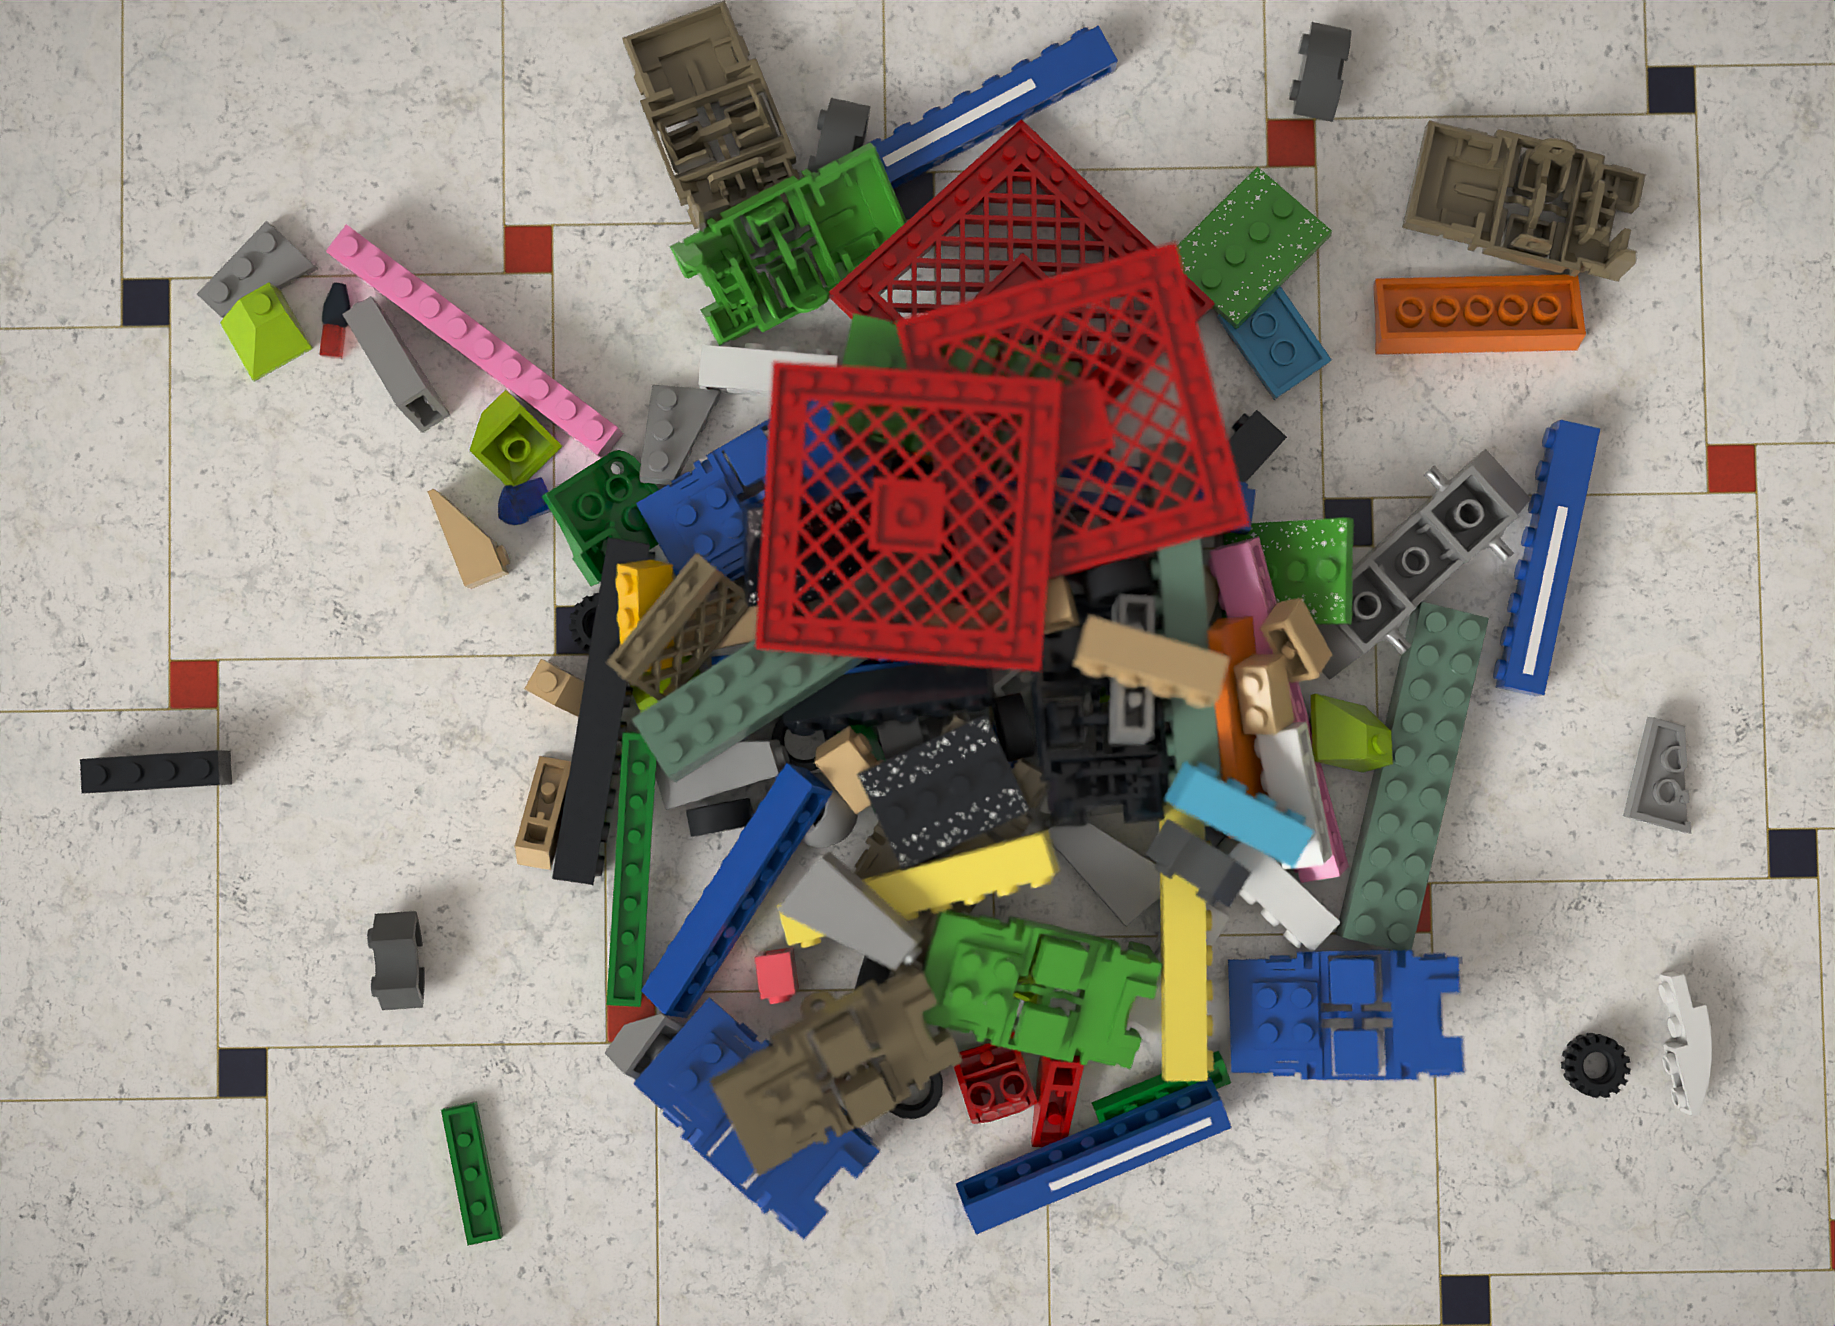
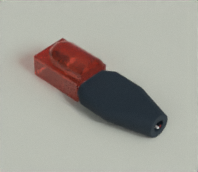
[319,282,350,359]

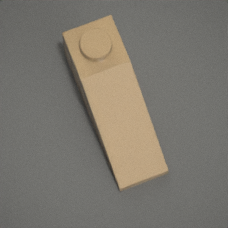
[427,489,510,589]
[515,756,571,870]

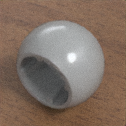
[801,772,858,847]

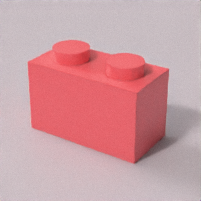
[755,947,799,1004]

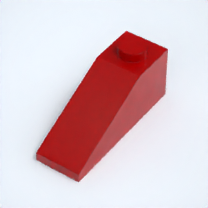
[1031,1055,1084,1147]

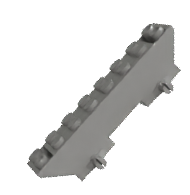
[1316,449,1531,680]

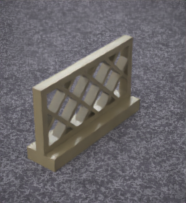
[606,553,748,701]

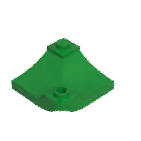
[542,450,659,587]

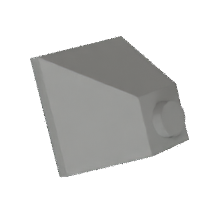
[605,1013,684,1079]

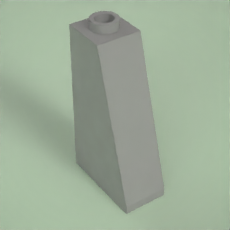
[342,296,450,433]
[656,740,790,810]
[1044,818,1160,927]
[777,852,925,969]

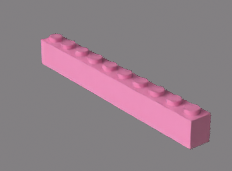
[326,224,623,458]
[1209,537,1349,883]

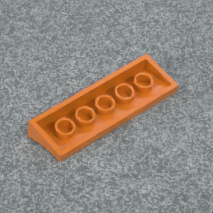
[1373,274,1586,355]
[1207,616,1269,839]

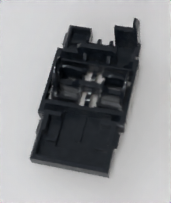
[1030,594,1169,828]

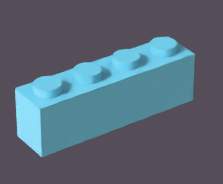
[1164,761,1315,868]

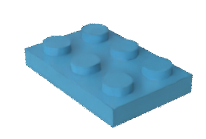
[1217,286,1332,400]

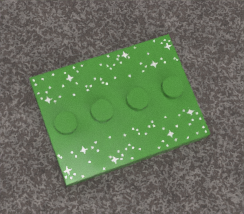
[1177,167,1332,330]
[1222,518,1353,625]

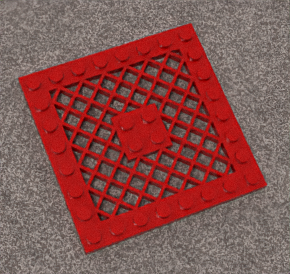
[829,119,1215,481]
[895,242,1250,599]
[755,361,1063,671]

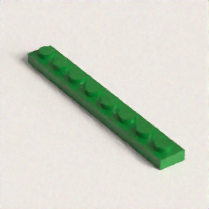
[606,731,657,1007]

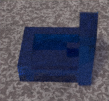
[498,477,551,526]

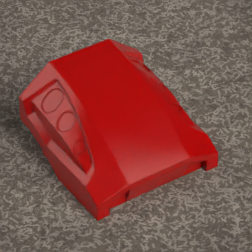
[954,1031,1038,1124]

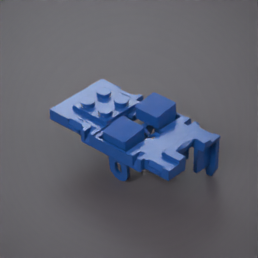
[636,401,877,591]
[1228,950,1466,1080]
[633,997,881,1240]

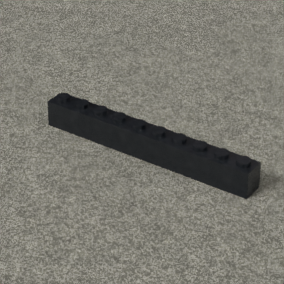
[552,537,655,885]

